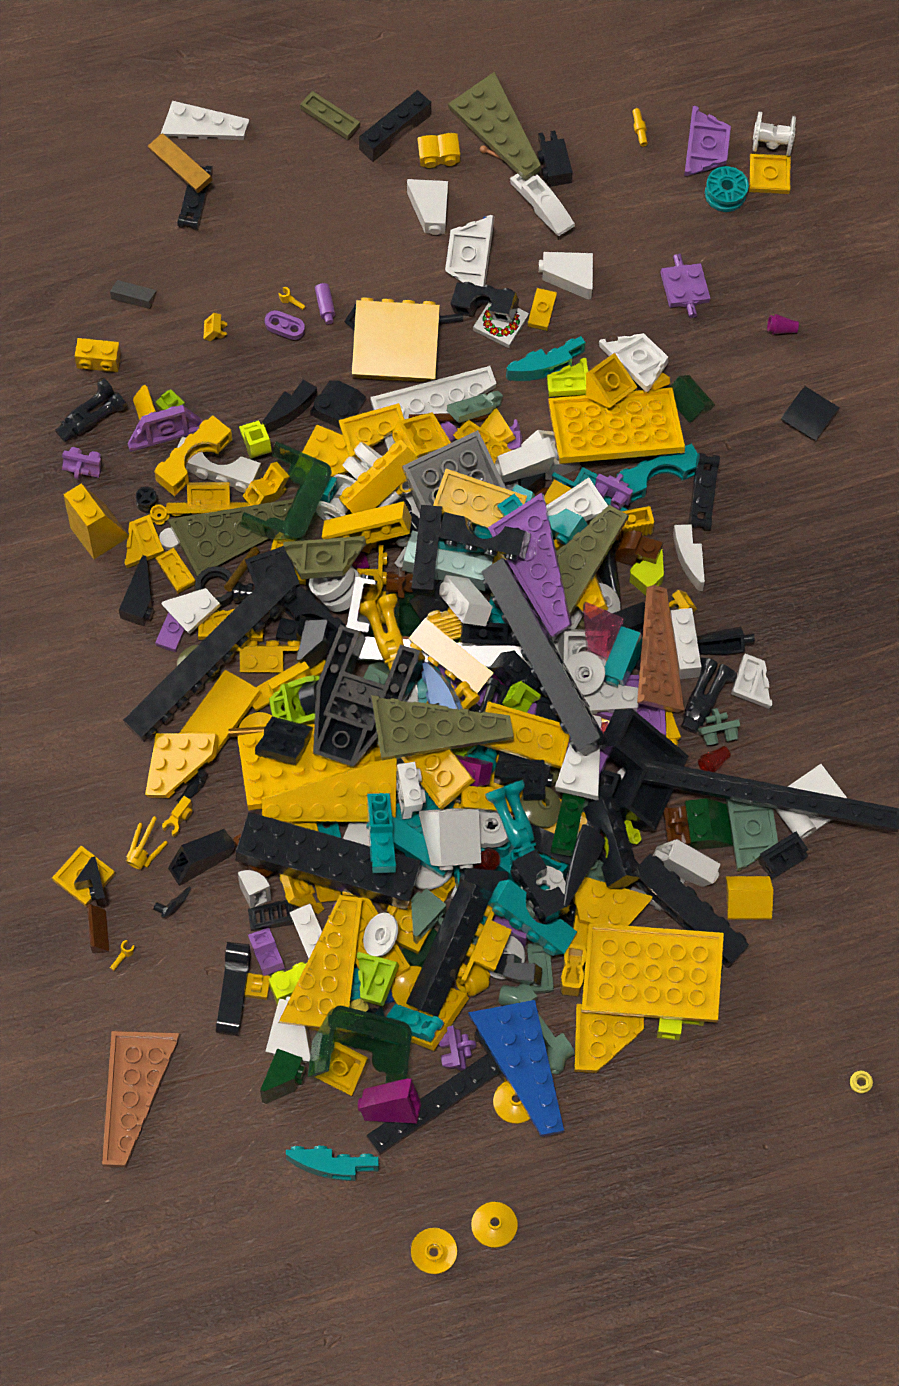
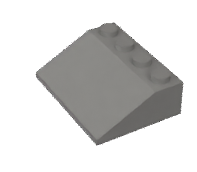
[402,431,506,513]

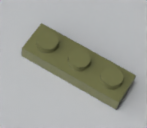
[300,91,360,140]

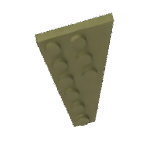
[448,72,541,181]

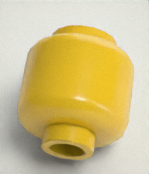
[456,963,490,996]

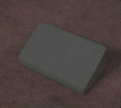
[110,280,157,309]

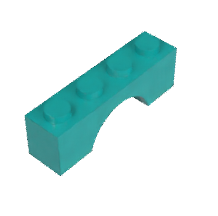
[616,443,698,503]
[512,484,588,545]
[488,879,577,956]

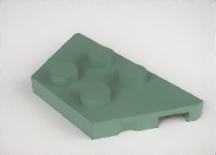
[726,799,778,871]

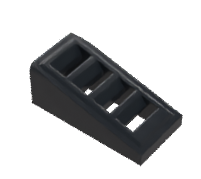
[248,900,295,931]

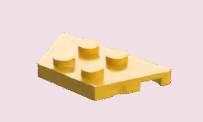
[573,877,652,926]

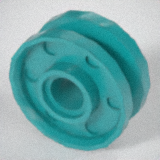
[704,166,749,212]

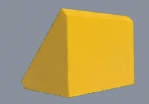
[586,353,637,408]
[725,876,773,920]
[312,1037,368,1096]

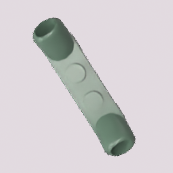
[498,983,575,1074]

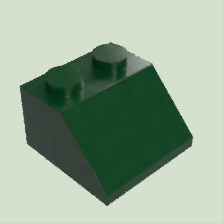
[684,798,733,850]
[260,1048,306,1104]

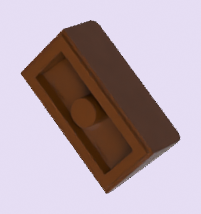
[87,904,109,954]

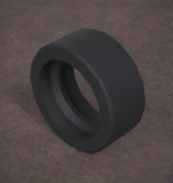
[195,566,235,609]

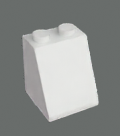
[419,808,481,870]

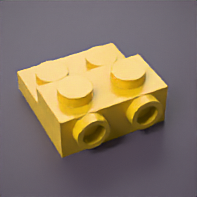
[392,412,451,458]
[387,900,433,954]

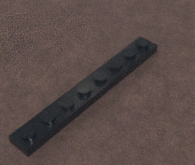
[367,1054,499,1156]

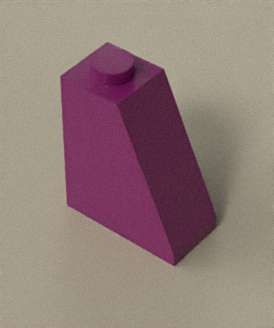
[358,1078,421,1123]

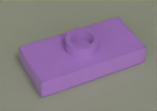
[155,612,185,652]

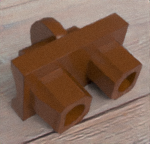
[386,567,413,598]
[663,806,690,845]

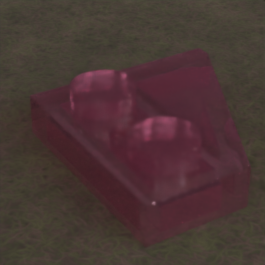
[583,602,624,659]

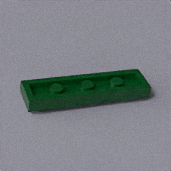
[551,793,586,856]

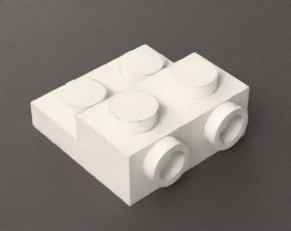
[396,762,426,819]

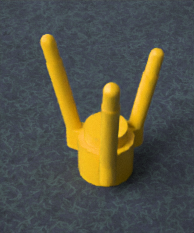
[126,816,168,870]

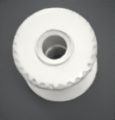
[753,112,796,156]
[314,474,356,520]

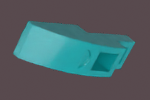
[506,336,585,381]
[367,793,396,873]
[286,1146,378,1181]

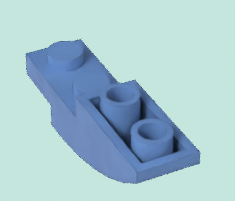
[422,662,463,710]

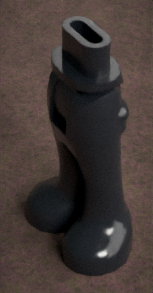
[55,377,127,442]
[681,658,737,733]

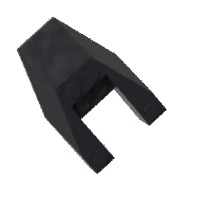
[313,625,426,767]

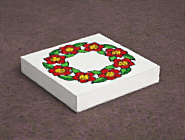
[473,303,529,348]

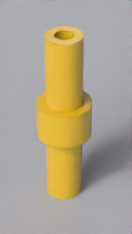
[632,108,648,147]

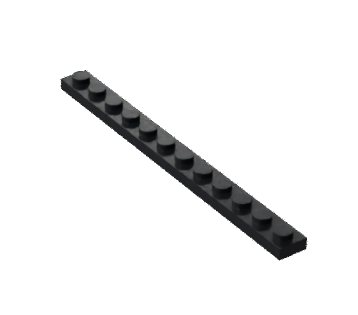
[641,758,899,832]

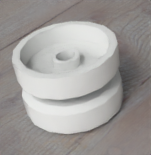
[343,442,382,480]
[309,565,361,612]

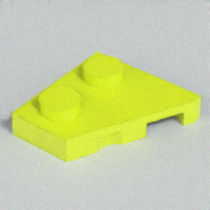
[547,358,588,397]

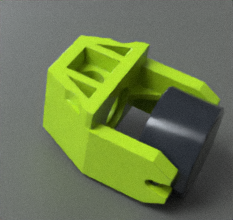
[269,675,320,725]

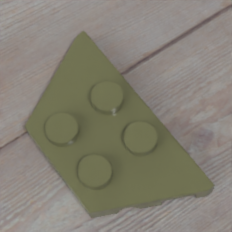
[283,536,366,579]

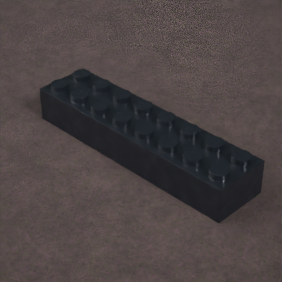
[235,812,421,910]

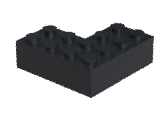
[599,709,689,831]

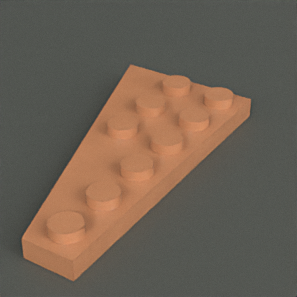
[637,585,684,713]
[102,1031,180,1167]

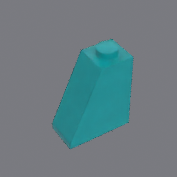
[604,626,642,687]

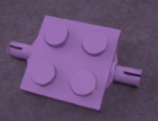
[660,254,710,318]

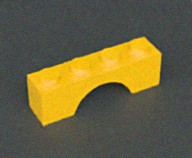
[154,415,232,496]

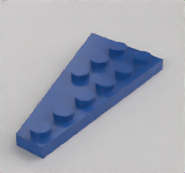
[468,1000,564,1137]

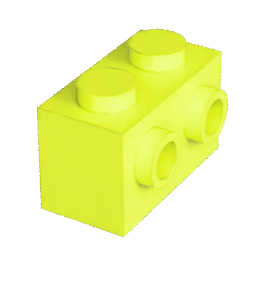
[268,962,307,1005]

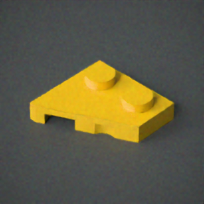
[481,408,516,444]
[124,515,165,568]

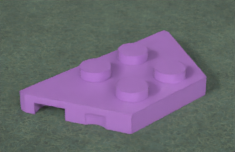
[684,106,731,176]
[128,405,204,452]

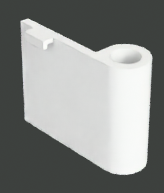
[774,764,847,840]

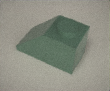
[411,888,446,944]

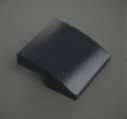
[781,386,840,442]
[255,716,313,765]

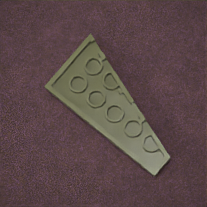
[167,498,308,576]
[535,505,629,616]
[371,695,514,760]

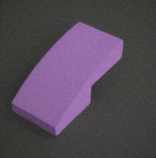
[248,928,285,976]

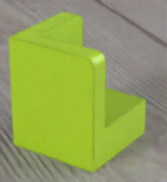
[502,681,541,713]

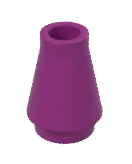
[767,314,799,334]

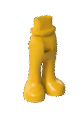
[359,594,404,670]

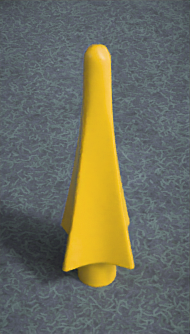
[665,710,681,746]

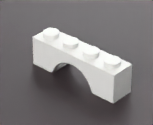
[178,437,261,493]

